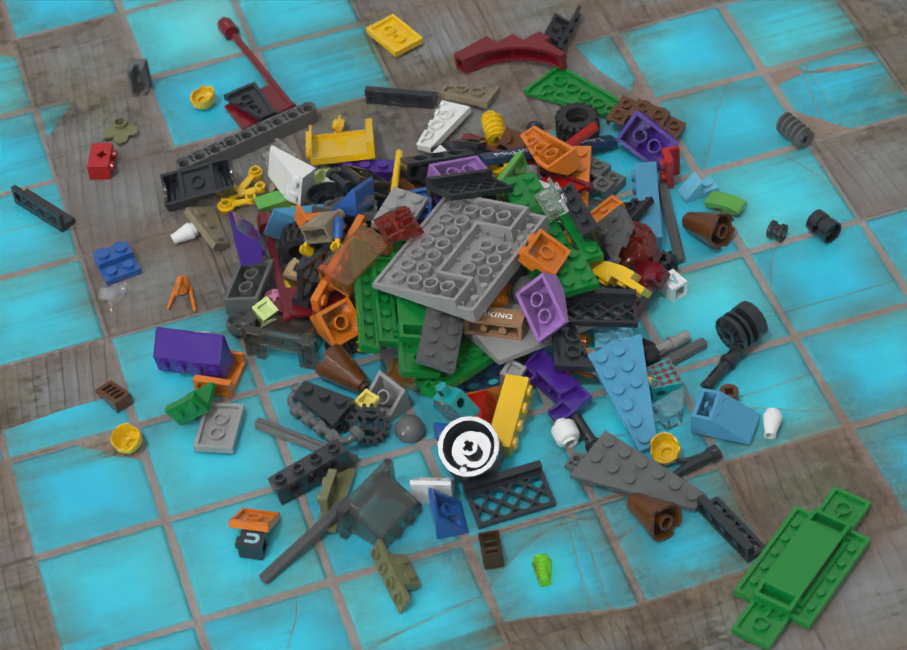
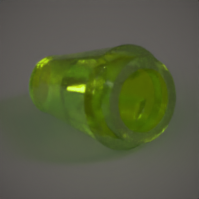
[531,554,552,587]

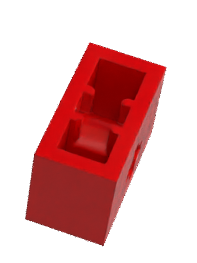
[87,143,117,180]

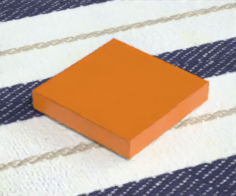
[229,507,280,532]

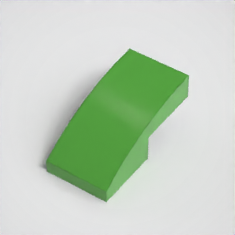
[703,191,747,215]

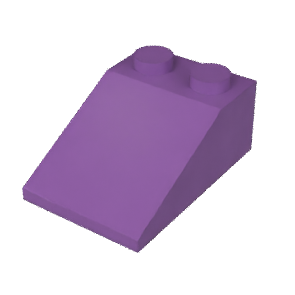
[426,155,494,183]
[515,272,568,343]

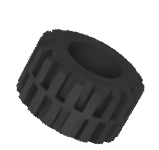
[555,102,600,141]
[278,221,321,264]

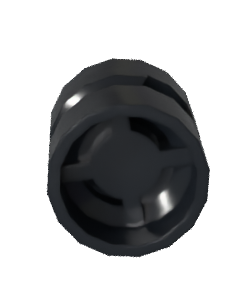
[806,209,842,243]

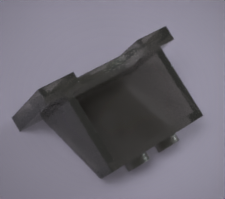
[242,314,324,370]
[336,458,423,549]

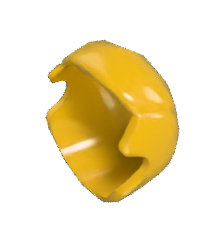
[190,85,216,110]
[110,423,143,455]
[650,432,681,466]

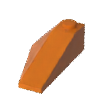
[520,126,582,176]

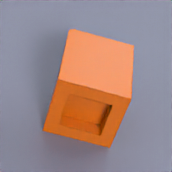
[293,205,320,228]

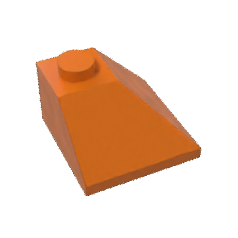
[309,297,358,346]

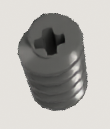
[776,112,814,149]

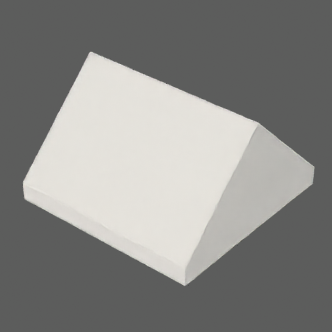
[410,477,455,504]

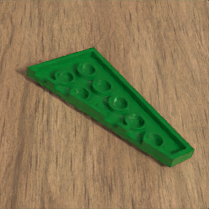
[523,67,620,118]
[421,336,495,399]

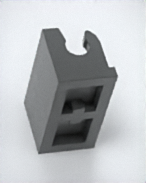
[126,58,153,97]

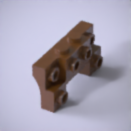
[606,95,686,140]

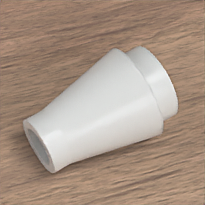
[170,222,199,245]
[763,408,783,439]

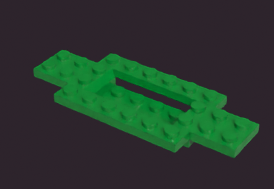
[500,171,604,298]
[370,232,441,379]
[731,486,872,650]

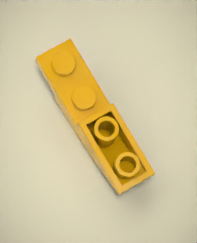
[589,261,652,298]

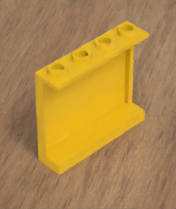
[306,118,375,166]

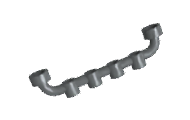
[287,382,366,445]

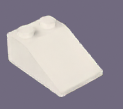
[268,145,316,206]

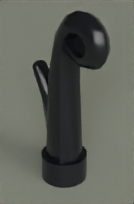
[673,444,722,480]

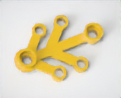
[217,165,266,215]

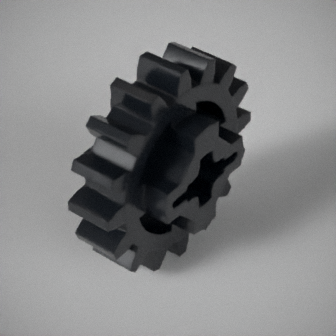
[348,403,391,447]

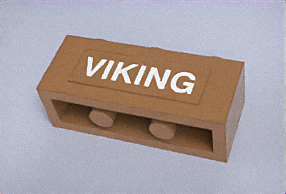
[464,306,527,341]

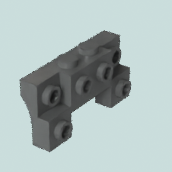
[570,155,626,200]

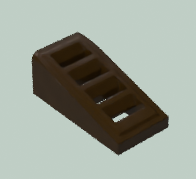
[478,530,505,570]

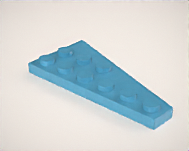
[587,333,656,453]

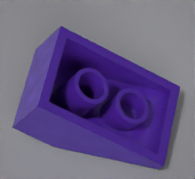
[616,110,679,171]

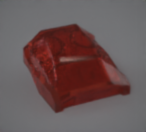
[373,206,424,244]
[618,224,657,268]

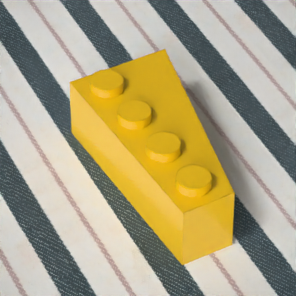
[491,374,533,456]

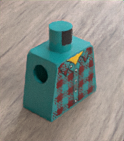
[646,358,684,402]
[433,382,480,421]

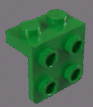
[165,382,216,425]

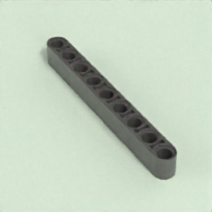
[176,102,318,170]

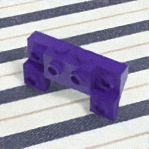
[523,349,592,421]

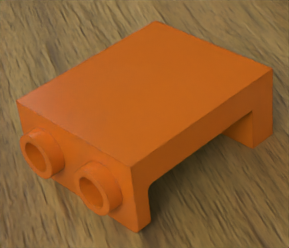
[193,350,247,399]

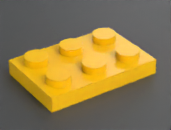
[366,14,423,57]

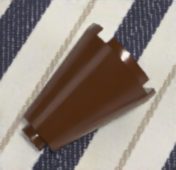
[682,212,735,250]
[315,344,370,394]
[626,492,683,542]

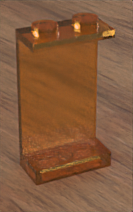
[318,224,393,297]

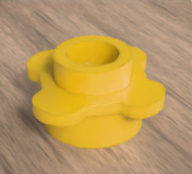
[332,115,345,133]

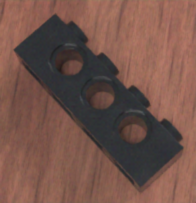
[400,148,476,181]
[267,438,352,505]

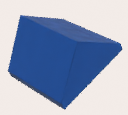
[331,177,375,217]
[428,487,469,539]

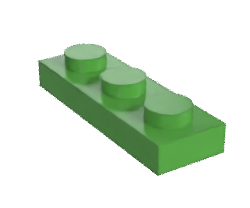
[496,152,529,200]

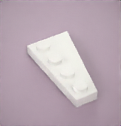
[416,100,471,153]

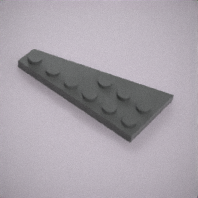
[570,430,707,513]

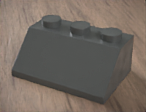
[223,259,274,317]

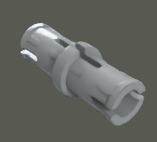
[656,330,691,357]

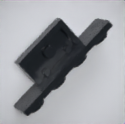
[544,5,581,51]

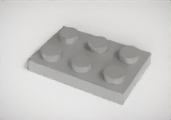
[371,187,428,239]
[193,402,245,454]

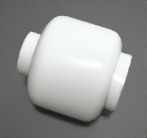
[551,418,580,449]

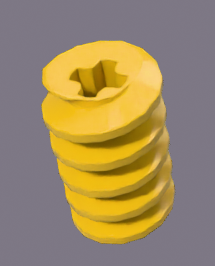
[481,110,506,147]

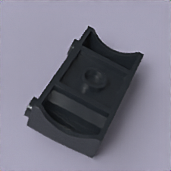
[160,156,238,212]

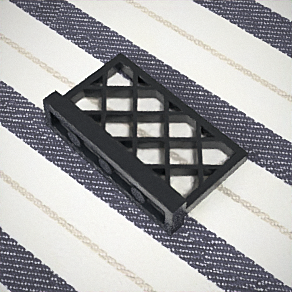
[426,169,514,201]
[556,182,610,260]
[292,233,351,310]
[564,288,638,328]
[463,460,556,530]

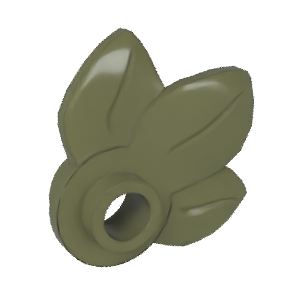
[103,117,138,145]

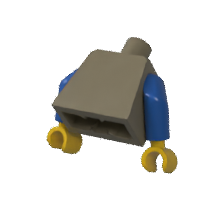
[299,209,346,256]

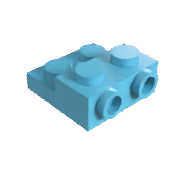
[593,327,633,351]

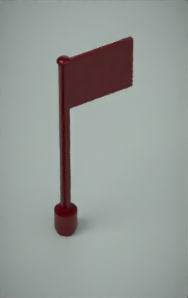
[217,17,297,130]
[256,211,345,322]

